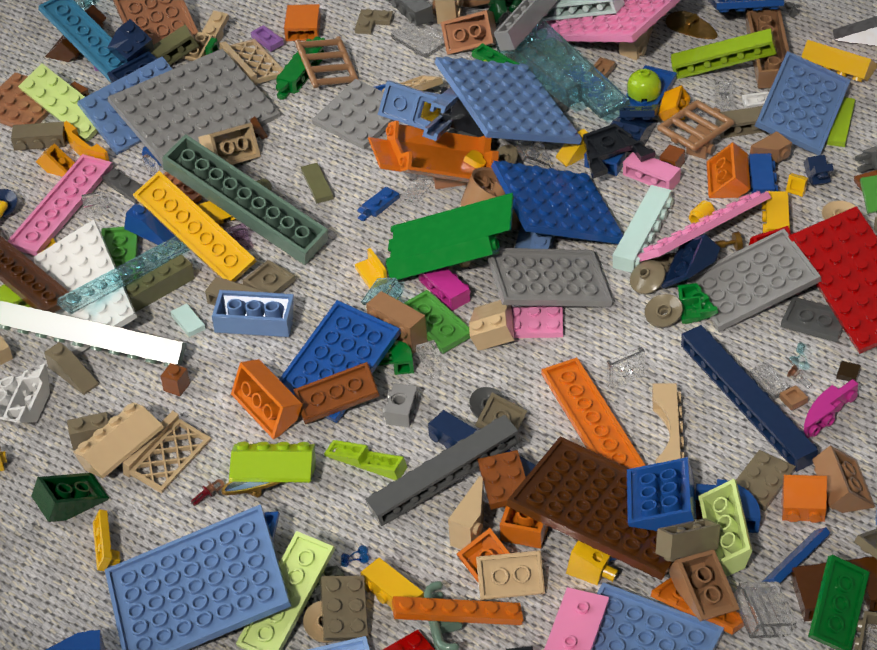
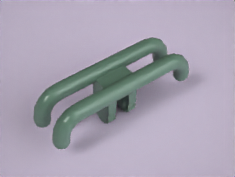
[424,581,463,650]

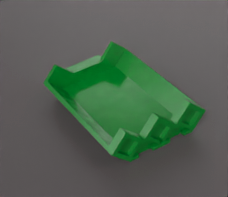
[386,192,514,282]

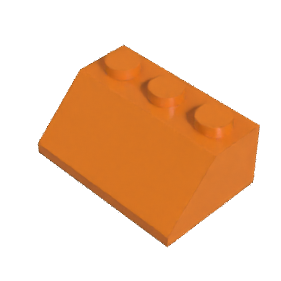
[706,142,750,198]

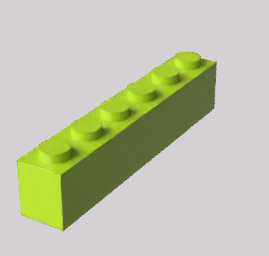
[671,28,776,79]

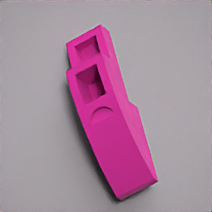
[803,379,858,438]

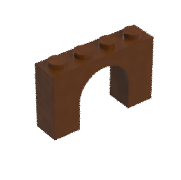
[791,557,877,622]

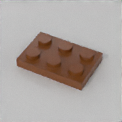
[477,450,526,510]

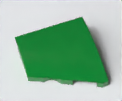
[678,283,718,324]

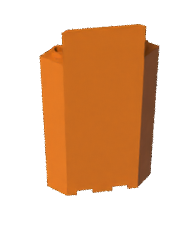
[368,121,499,182]

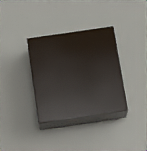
[836,361,861,382]

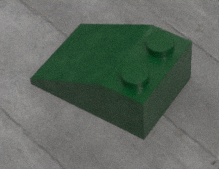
[31,473,109,522]

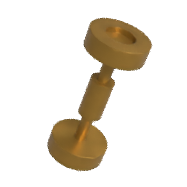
[715,231,743,251]

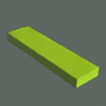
[827,97,855,147]

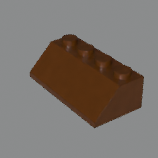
[45,4,107,62]

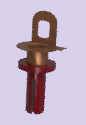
[191,479,224,506]

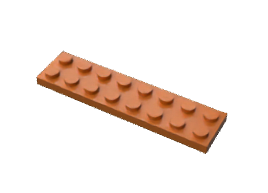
[541,357,646,469]

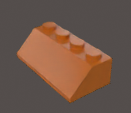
[231,359,302,439]

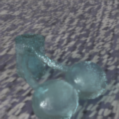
[788,343,810,370]

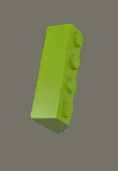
[229,441,316,482]

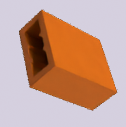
[284,4,321,41]

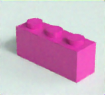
[419,267,471,311]

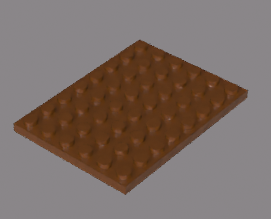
[506,436,703,580]

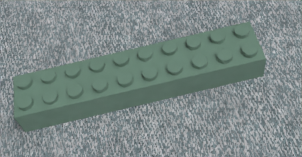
[162,134,328,265]

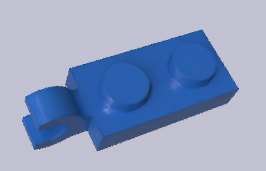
[357,186,400,221]

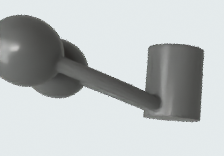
[784,2,800,18]

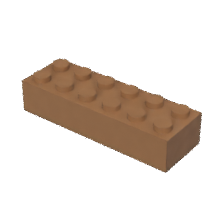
[745,8,789,88]

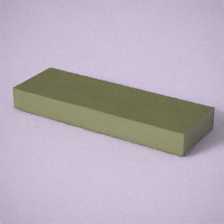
[301,162,333,204]

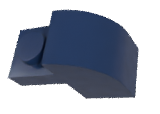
[803,155,834,186]

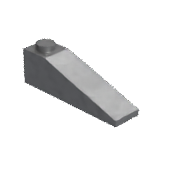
[833,16,877,47]

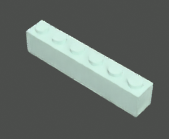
[540,0,625,22]
[613,185,674,273]

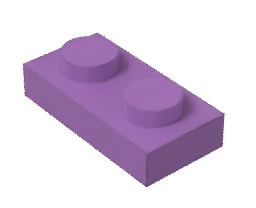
[251,25,284,52]

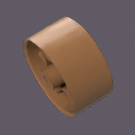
[460,167,522,231]

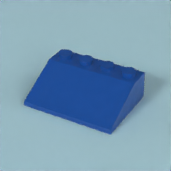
[627,457,696,531]

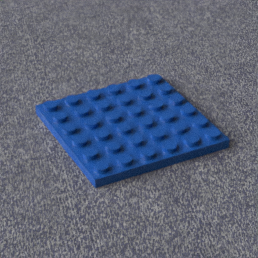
[491,161,623,244]

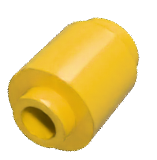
[689,200,715,223]

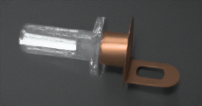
[787,359,813,389]

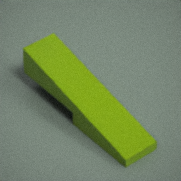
[324,440,408,481]

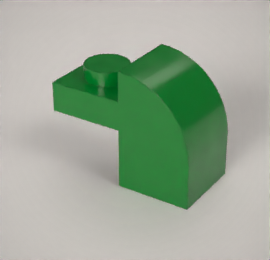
[378,340,414,375]

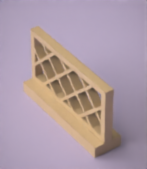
[219,39,283,85]
[123,410,211,493]

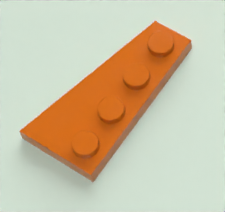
[650,577,747,635]

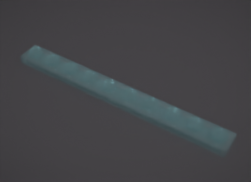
[57,236,190,314]

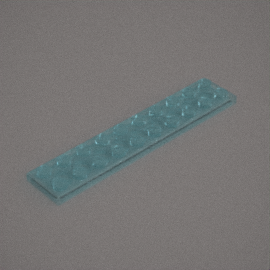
[521,19,630,119]

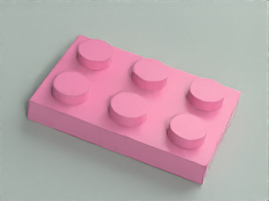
[512,306,563,338]

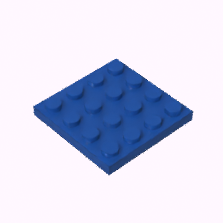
[708,0,784,12]

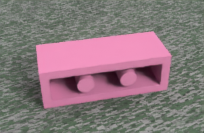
[623,152,681,190]

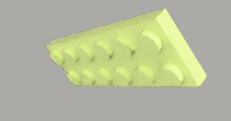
[18,64,98,142]
[236,531,335,650]

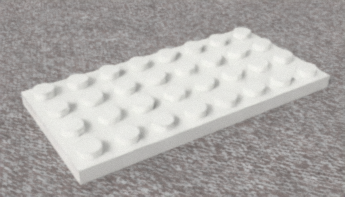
[32,220,137,356]

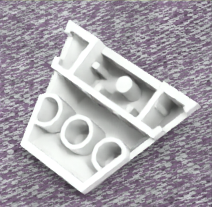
[0,364,50,423]

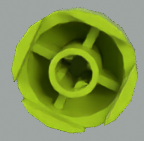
[627,69,662,102]

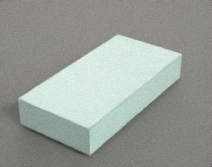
[170,304,206,337]

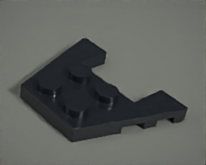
[583,123,655,179]

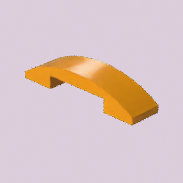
[64,121,110,162]

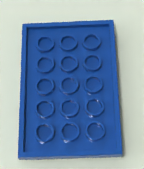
[279,300,401,423]

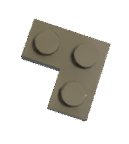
[355,9,393,34]

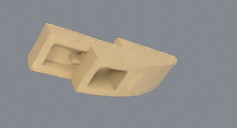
[184,10,229,61]

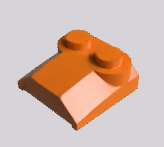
[456,528,509,583]

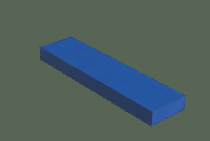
[761,527,830,587]

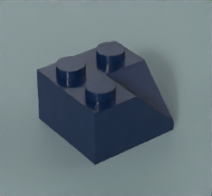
[107,19,155,64]

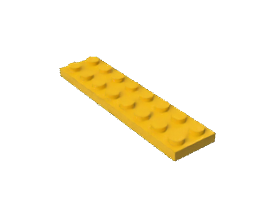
[133,171,257,282]

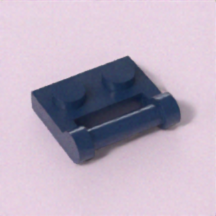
[619,104,659,120]

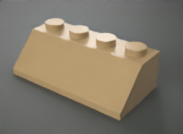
[73,402,164,478]

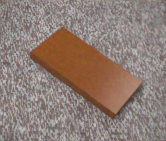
[293,362,380,424]

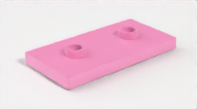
[544,587,609,650]

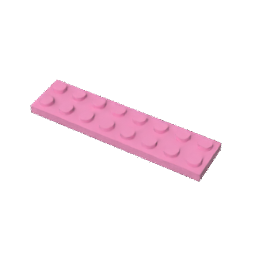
[8,154,113,256]
[638,191,771,262]

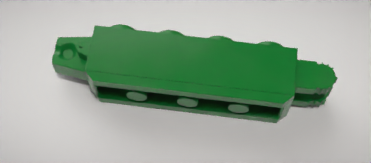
[276,36,325,100]

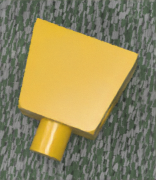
[566,540,618,585]

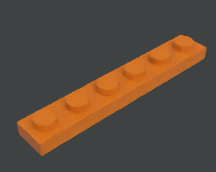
[392,596,523,625]

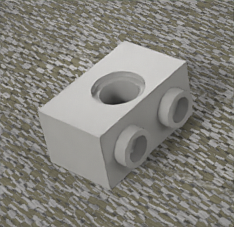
[382,383,418,427]

